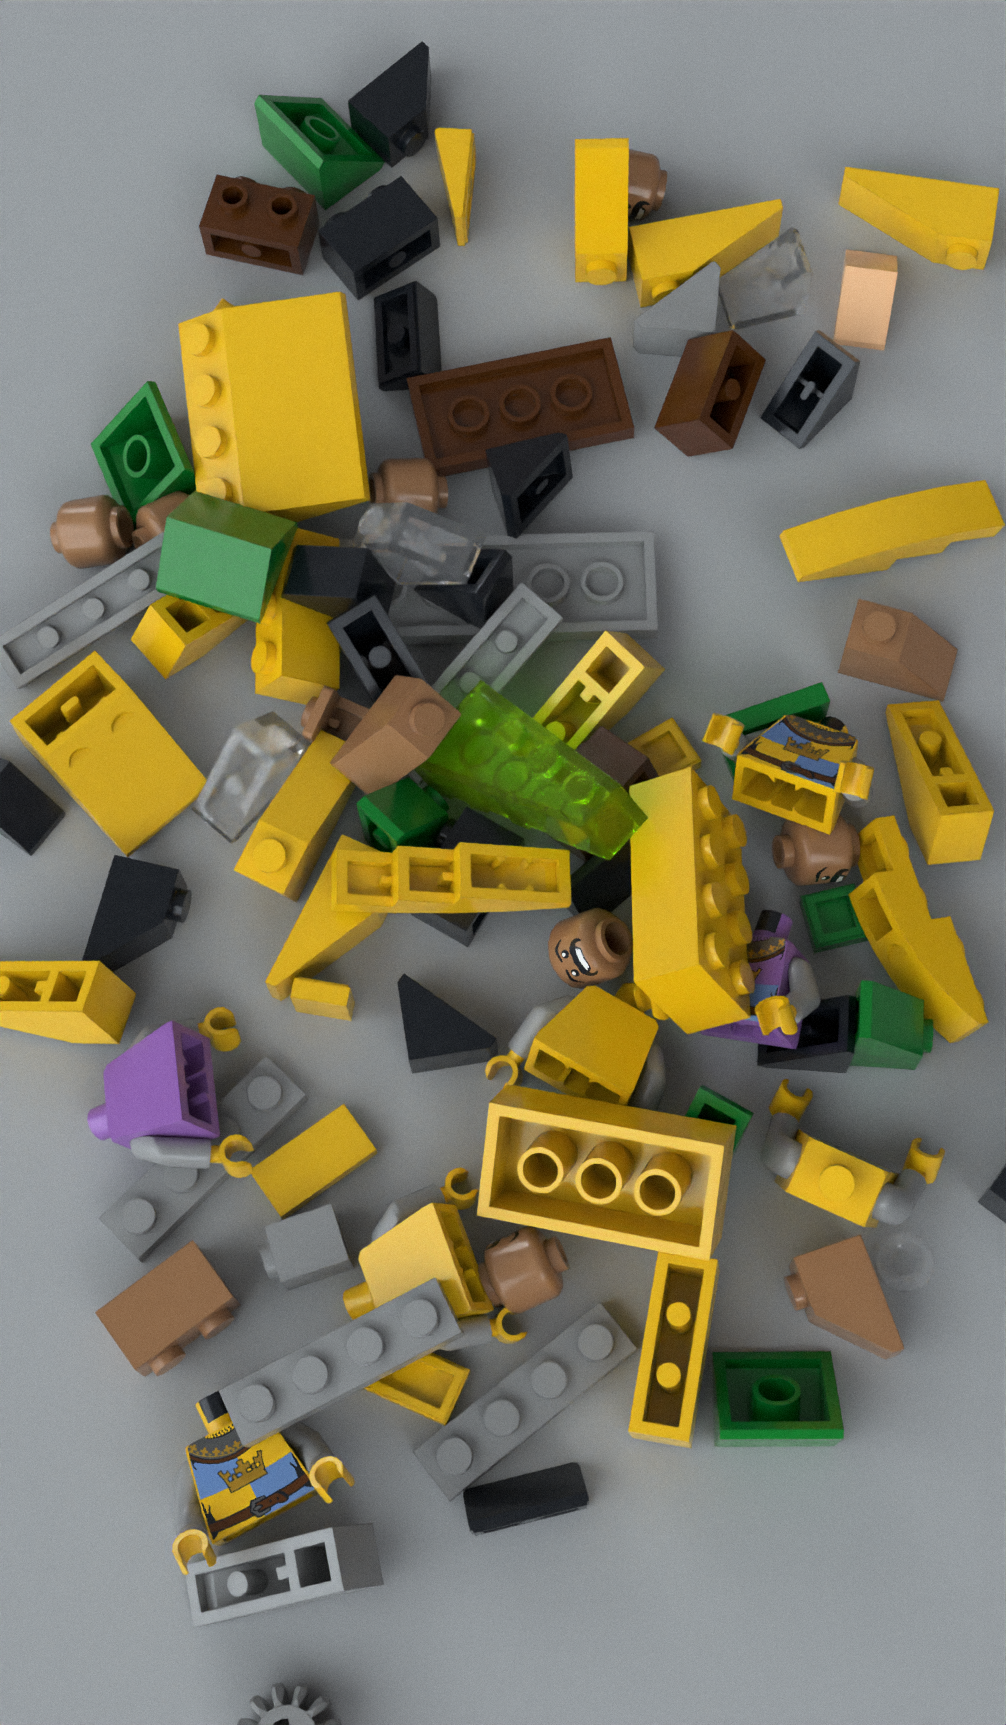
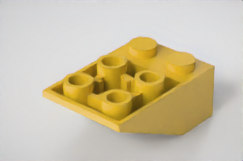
[10,651,211,858]

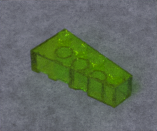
[414,680,648,861]

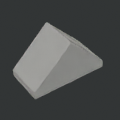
[633,261,721,357]

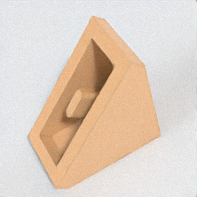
[833,249,898,351]

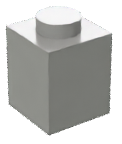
[259,1204,354,1291]

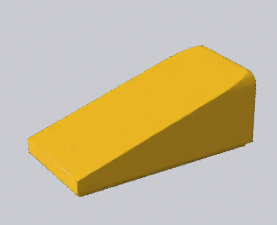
[435,128,476,246]

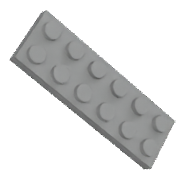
[339,531,658,645]

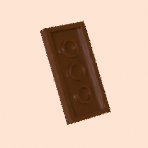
[407,337,634,476]

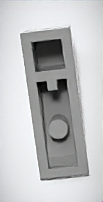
[185,1523,384,1627]

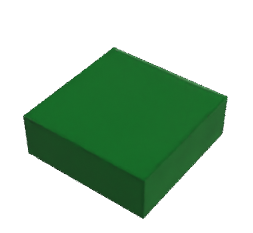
[799,883,868,954]

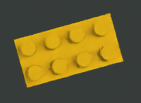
[629,767,755,1034]
[477,1084,736,1261]

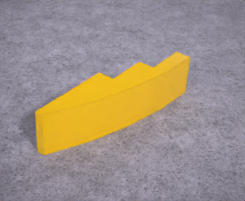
[779,480,1005,582]
[332,842,571,913]

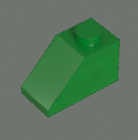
[356,777,449,853]
[849,980,933,1070]

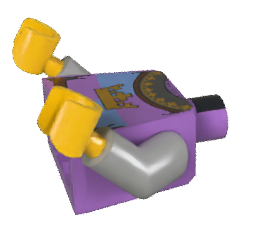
[634,910,821,1049]
[87,1007,254,1178]

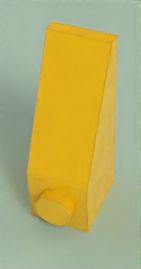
[574,138,629,285]
[838,167,1000,270]
[628,199,783,307]
[131,595,248,680]
[502,630,665,790]
[885,700,994,865]
[234,730,356,903]
[265,834,396,1001]
[0,961,136,1044]

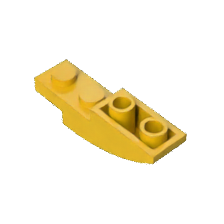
[848,815,989,1043]

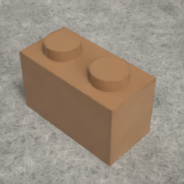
[95,1240,241,1377]

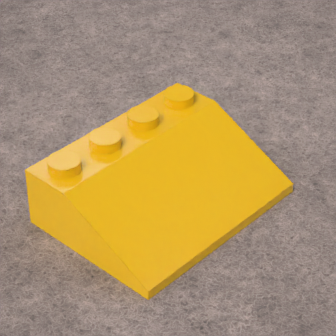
[178,292,371,522]

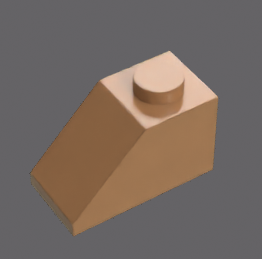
[838,599,958,702]
[330,675,461,794]
[784,1234,905,1360]

